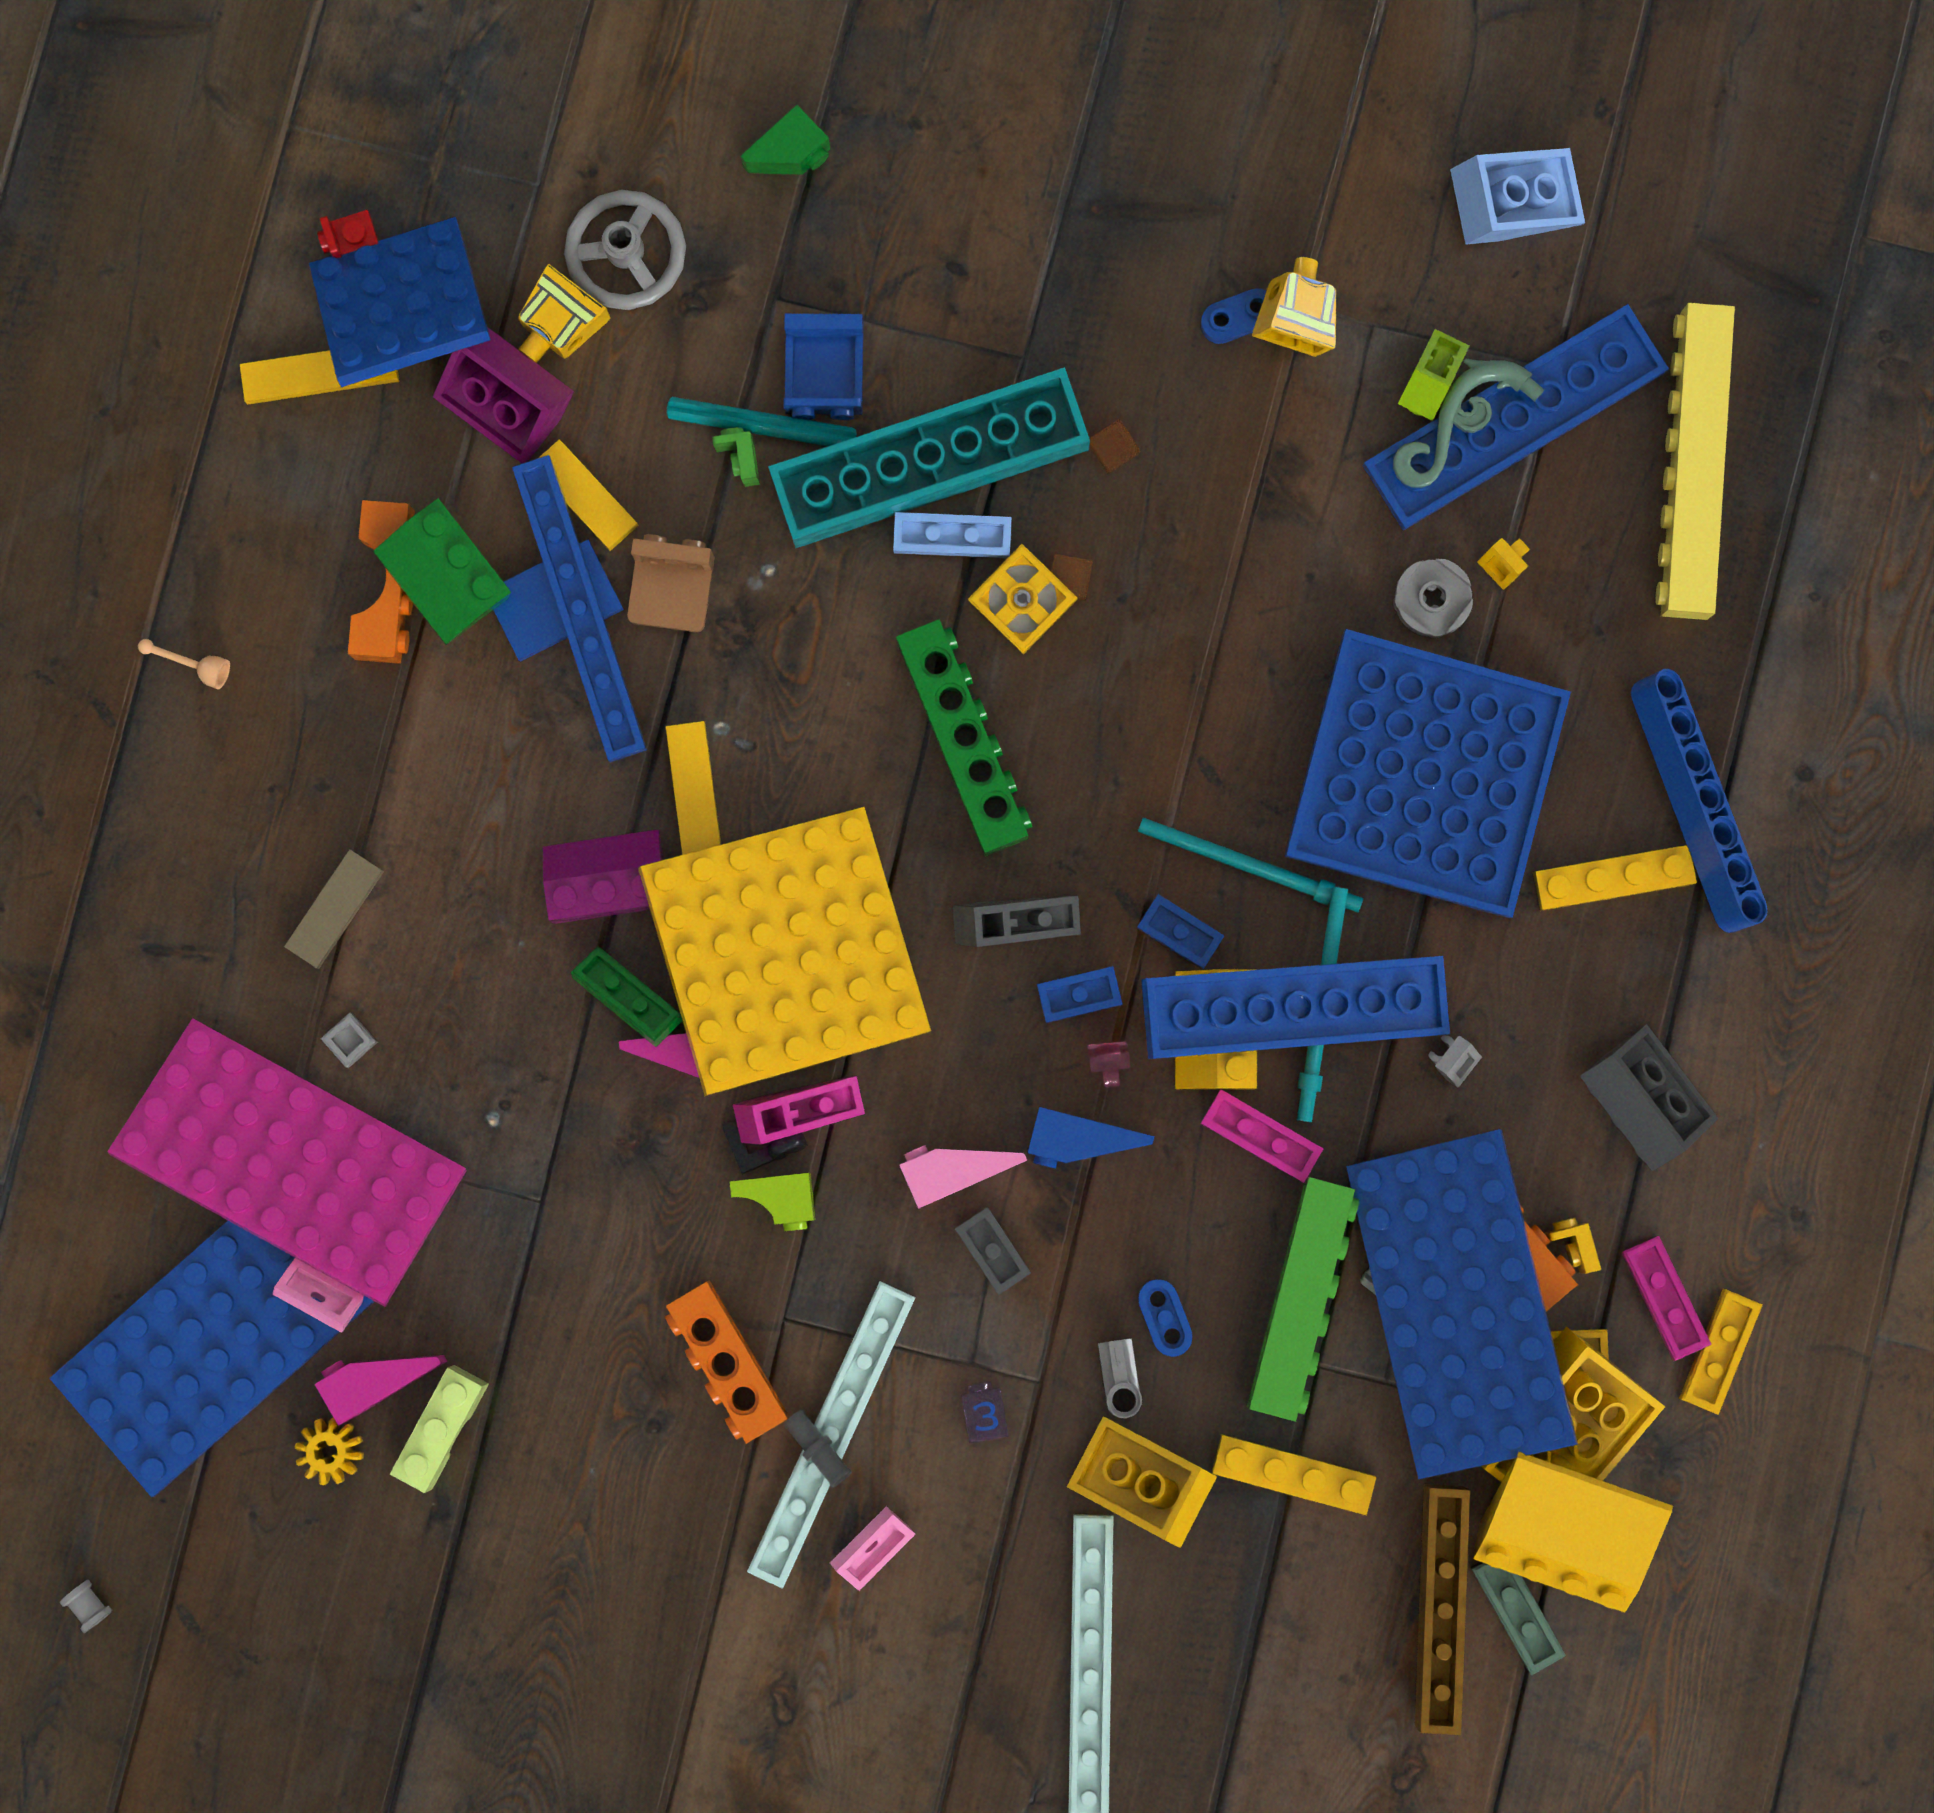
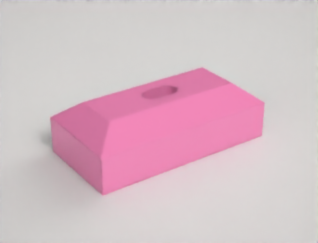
[273,1258,364,1333]
[830,1506,915,1591]

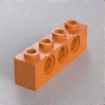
[665,1280,790,1444]

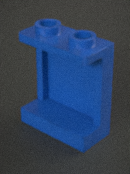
[783,313,864,420]

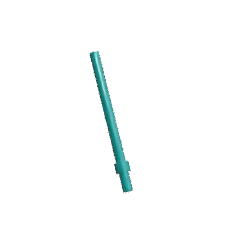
[1138,817,1364,913]
[1296,887,1348,1122]

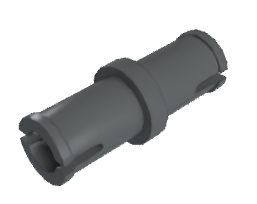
[783,1410,852,1488]

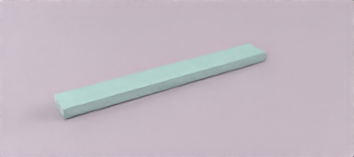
[747,1281,916,1589]
[1068,1514,1113,1813]

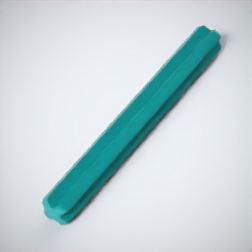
[666,397,857,446]

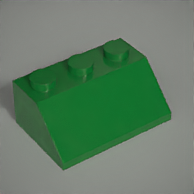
[373,498,511,645]

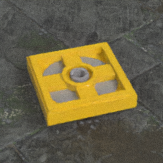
[968,544,1078,655]

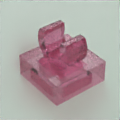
[1087,1041,1130,1087]

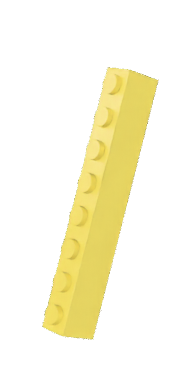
[1656,303,1735,620]

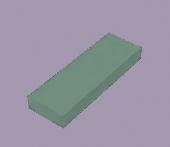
[1471,1562,1566,1675]

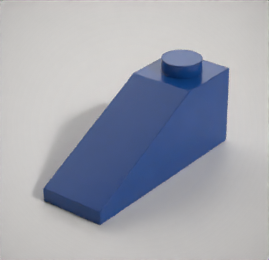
[1027,1107,1155,1169]

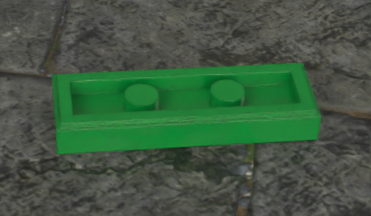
[570,946,683,1047]

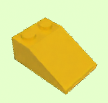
[1067,1416,1217,1548]

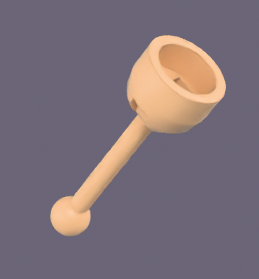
[138,639,230,689]

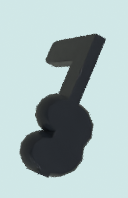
[723,1121,808,1175]

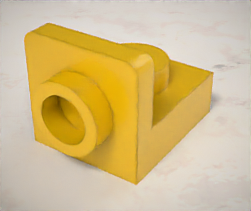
[1545,1217,1601,1274]

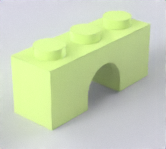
[390,1365,489,1493]

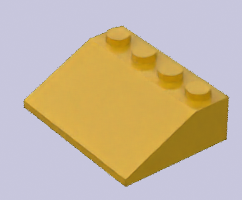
[1482,1326,1665,1482]
[1473,1451,1673,1613]

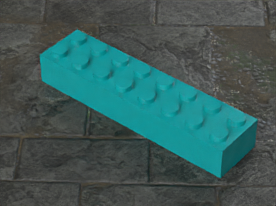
[768,367,1090,548]

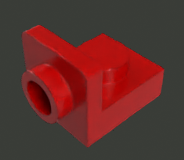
[317,210,379,259]

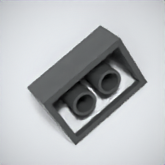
[1580,1024,1719,1171]

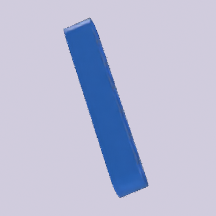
[1631,669,1767,933]

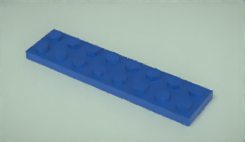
[1363,304,1669,531]
[1141,956,1450,1059]

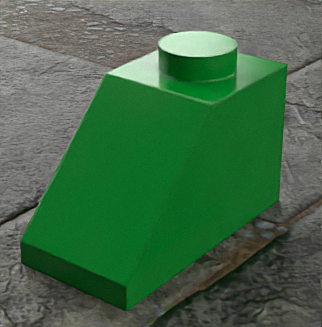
[740,105,830,175]

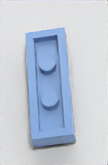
[893,512,1012,558]

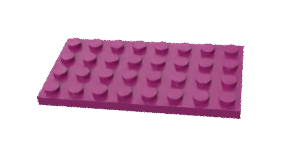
[108,1018,466,1307]

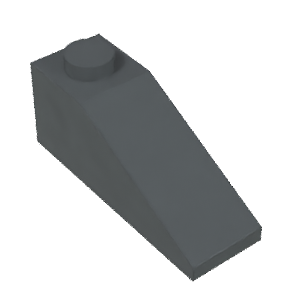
[953,895,1081,947]

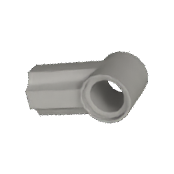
[1098,1338,1142,1418]

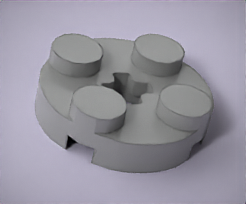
[1393,559,1473,638]

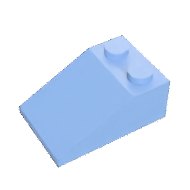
[1450,148,1585,244]

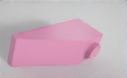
[900,1145,1027,1209]

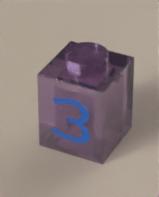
[961,1381,1009,1443]

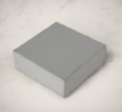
[320,1013,378,1068]

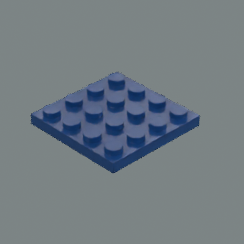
[309,217,491,387]

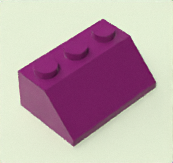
[433,327,574,464]
[543,829,663,924]

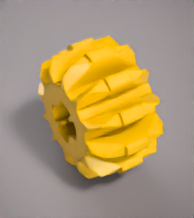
[295,1417,364,1485]

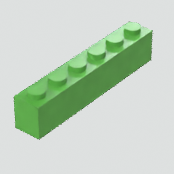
[1247,1177,1359,1422]

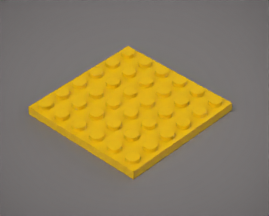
[638,807,931,1096]

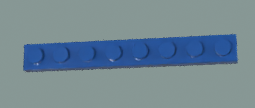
[512,455,647,762]

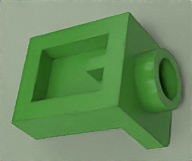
[712,427,760,487]

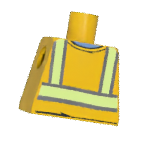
[1252,257,1336,357]
[518,264,611,363]

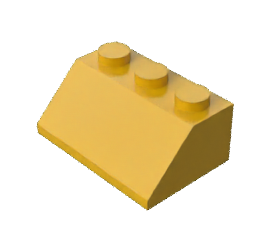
[1175,969,1257,1090]

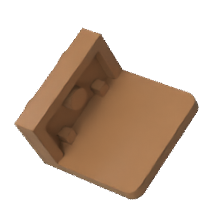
[627,534,715,632]

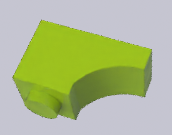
[1398,329,1470,421]
[730,1173,816,1231]

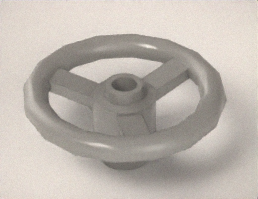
[564,190,686,310]

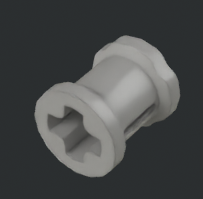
[59,1579,113,1633]

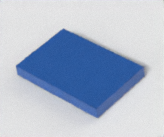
[494,540,624,662]

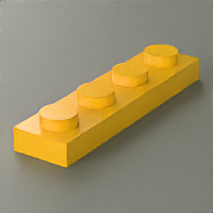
[1533,845,1697,911]
[1212,1434,1376,1516]

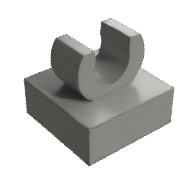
[1428,1035,1482,1088]

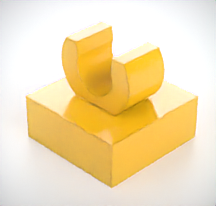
[1477,538,1530,590]

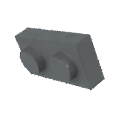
[955,1207,1031,1295]

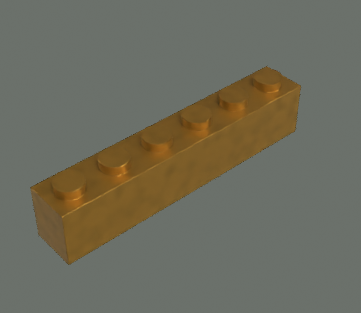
[1415,1484,1470,1735]

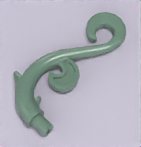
[1393,358,1544,488]

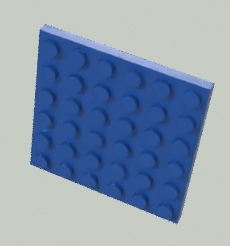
[1284,629,1571,918]

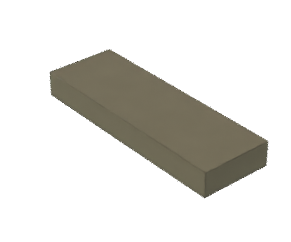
[284,849,384,969]

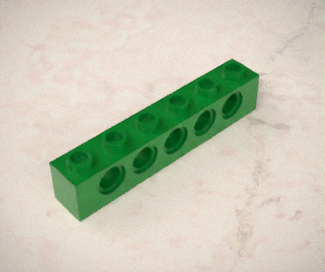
[896,619,1033,857]

